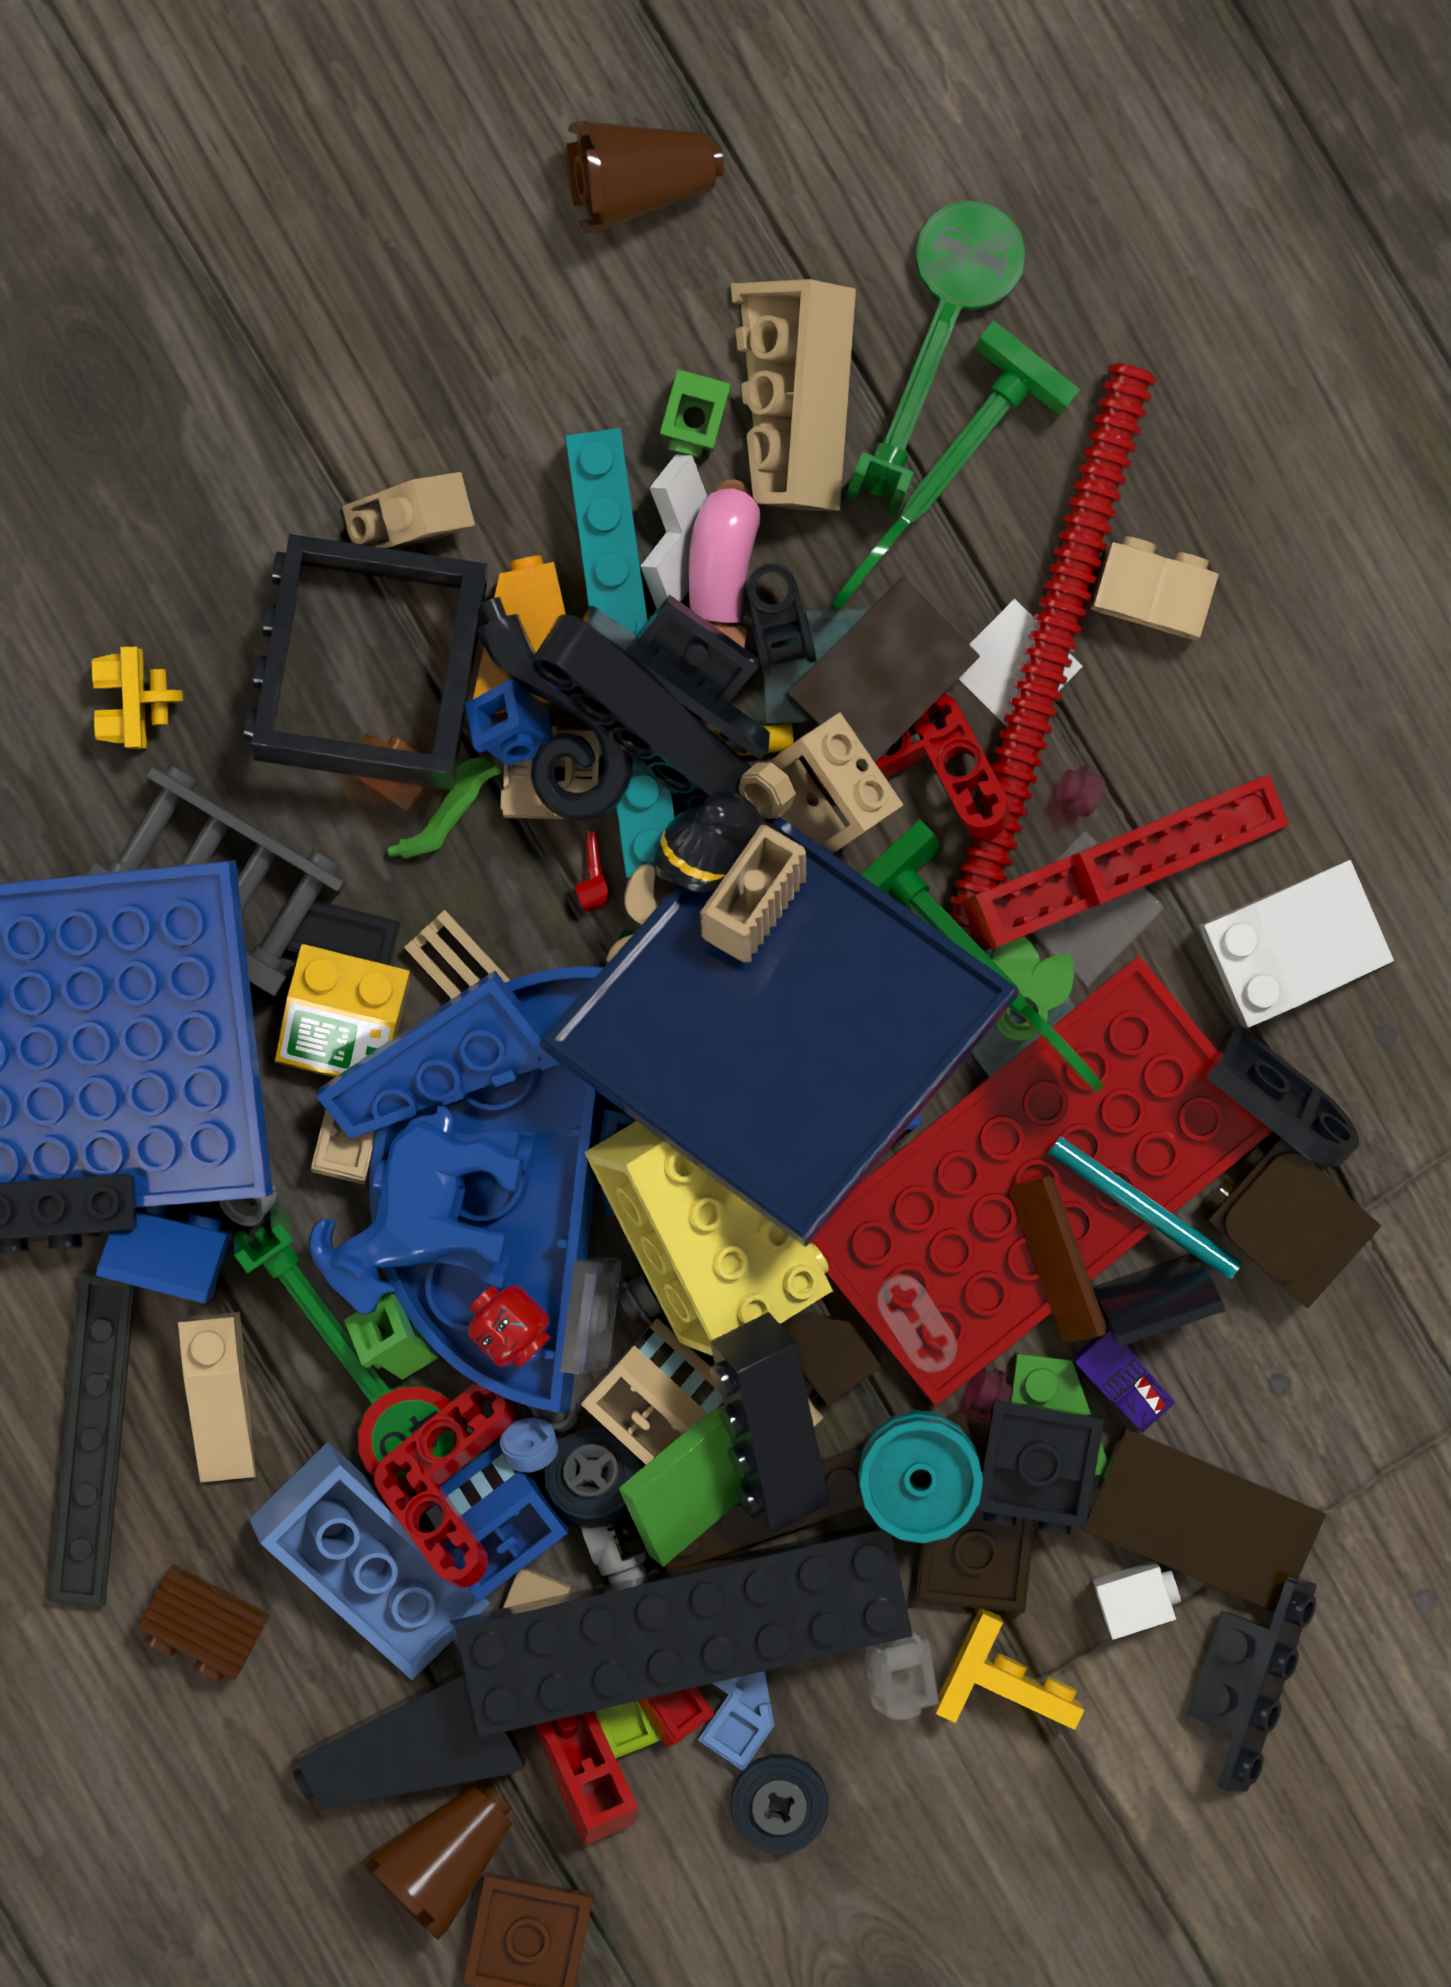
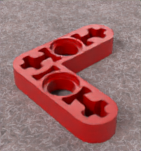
[812,693,1011,838]
[374,1383,516,1588]

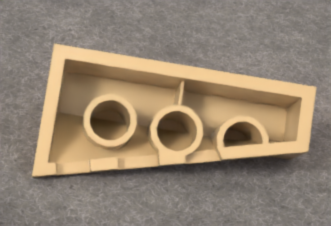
[731,279,856,511]

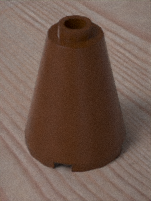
[566,121,724,234]
[361,1785,512,1940]

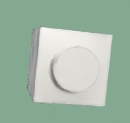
[1092,1561,1181,1640]

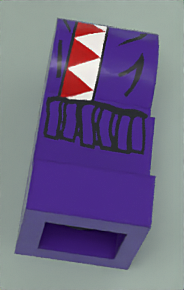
[1071,1325,1175,1433]

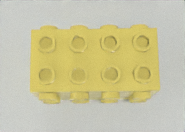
[584,1121,833,1356]

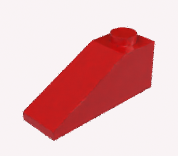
[535,1711,639,1846]

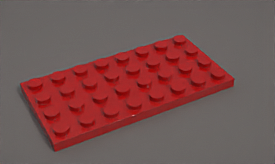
[810,955,1274,1406]

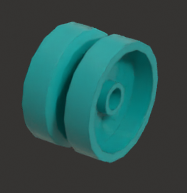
[858,1410,983,1543]

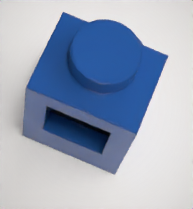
[465,679,554,767]

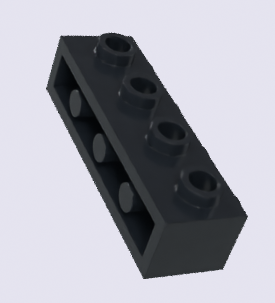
[710,1312,830,1533]

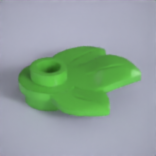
[991,936,1074,1041]

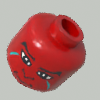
[467,1285,551,1369]

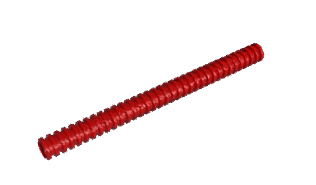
[947,363,1156,946]

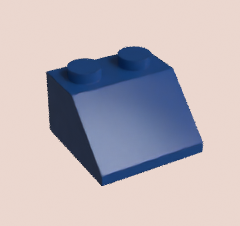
[96,1205,232,1304]

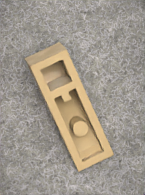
[178,1312,256,1482]

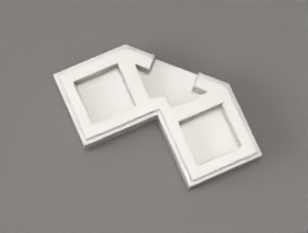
[640,454,708,609]

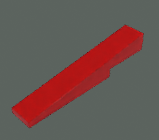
[961,774,1289,951]

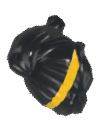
[653,792,781,893]

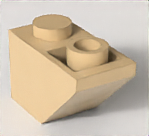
[342,472,475,550]

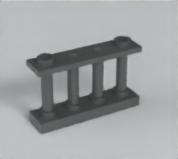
[88,764,347,996]

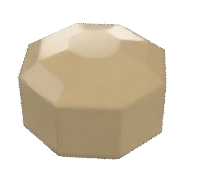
[738,763,796,819]

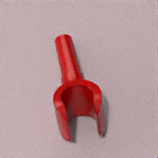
[574,831,610,912]

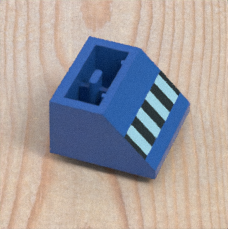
[420,1441,569,1601]

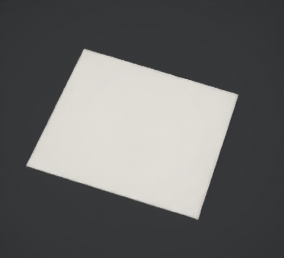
[959,599,1083,727]

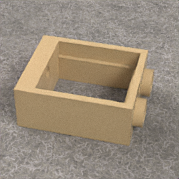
[768,712,904,854]

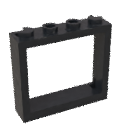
[244,534,488,790]

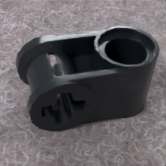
[746,563,817,674]

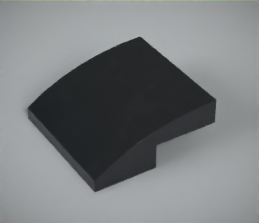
[1092,1253,1225,1347]

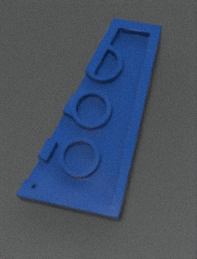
[316,970,560,1139]

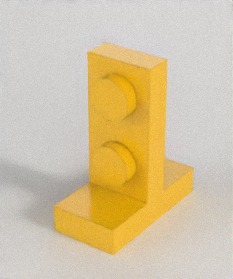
[933,1608,1085,1730]

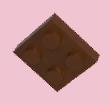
[463,1872,593,1987]

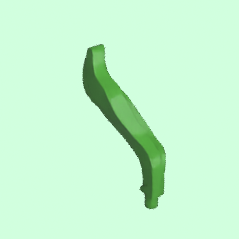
[388,757,502,859]

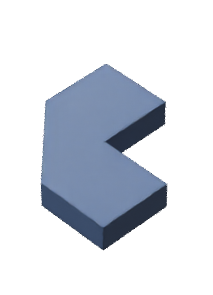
[698,1671,775,1771]

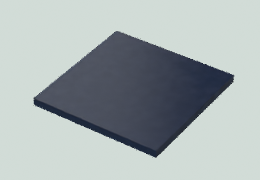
[539,817,1018,1248]

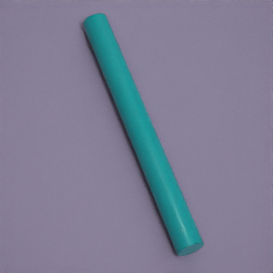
[1047,1136,1242,1280]

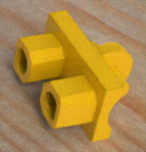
[92,646,183,749]

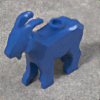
[308,1105,537,1315]

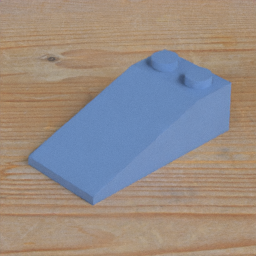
[249,1442,490,1680]

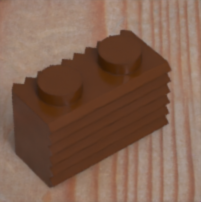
[138,1564,271,1682]

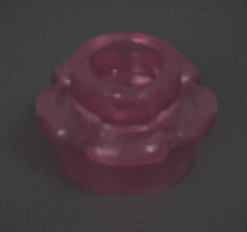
[1056,764,1104,817]
[964,1368,1012,1421]

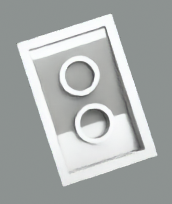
[1198,860,1394,1027]

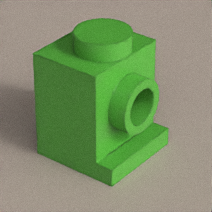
[660,369,731,459]
[344,1292,439,1380]

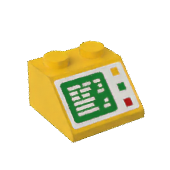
[275,944,410,1078]

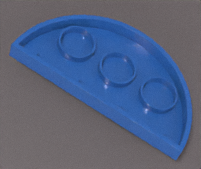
[369,966,605,1413]

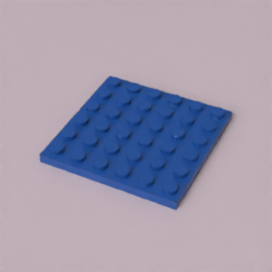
[0,860,273,1207]

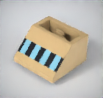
[581,1317,724,1465]

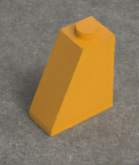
[473,555,566,714]

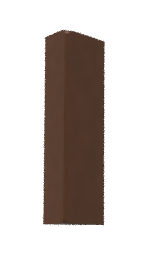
[1010,1173,1107,1342]

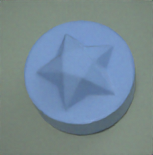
[500,1418,558,1472]

